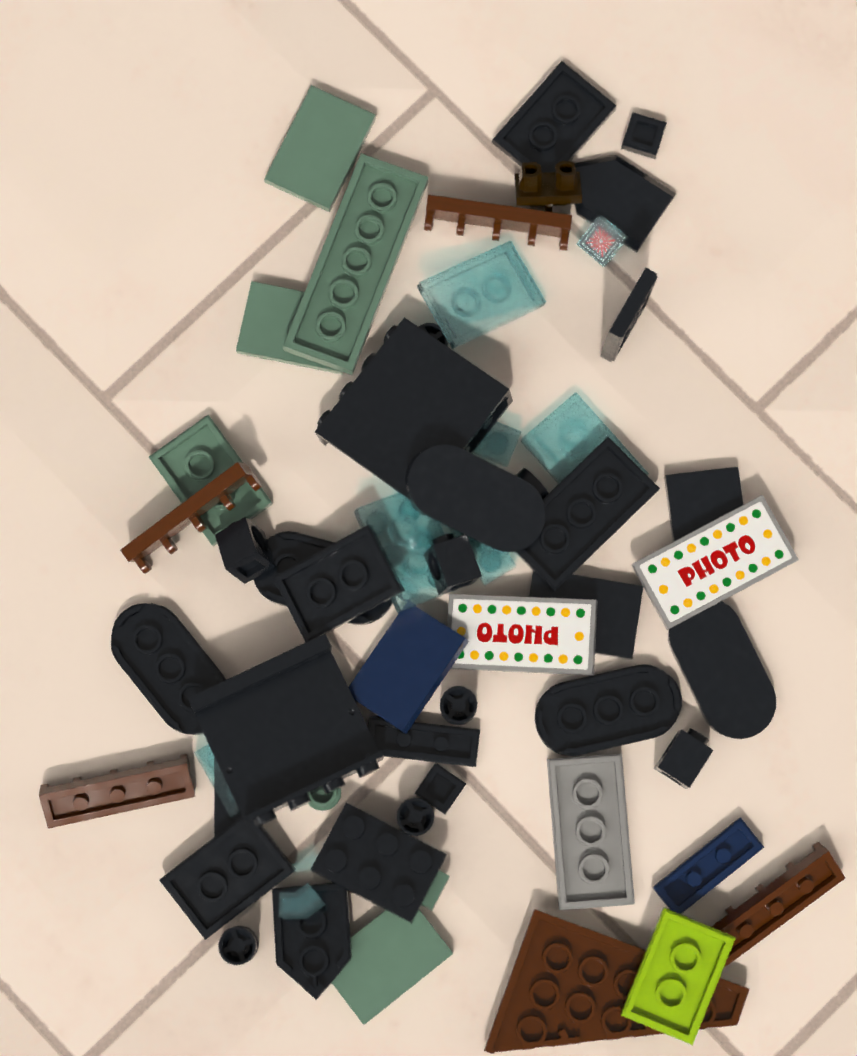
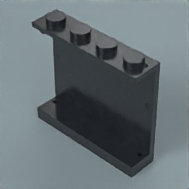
[315,317,513,516]
[188,634,384,827]

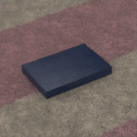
[349,601,469,734]

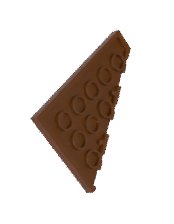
[484,909,749,1054]

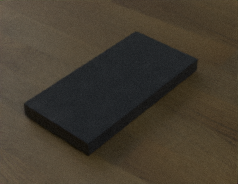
[515,437,660,592]

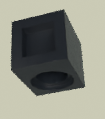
[215,517,275,584]
[424,533,482,595]
[654,728,713,789]

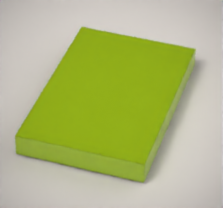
[620,907,735,1045]

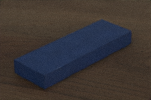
[652,817,764,914]

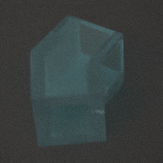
[279,883,325,919]

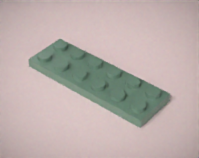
[283,154,428,375]

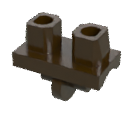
[514,161,582,212]

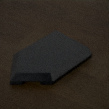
[574,155,676,253]
[272,883,352,1000]

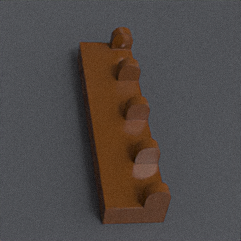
[424,194,572,251]
[120,462,262,574]
[39,754,195,829]
[711,842,845,967]

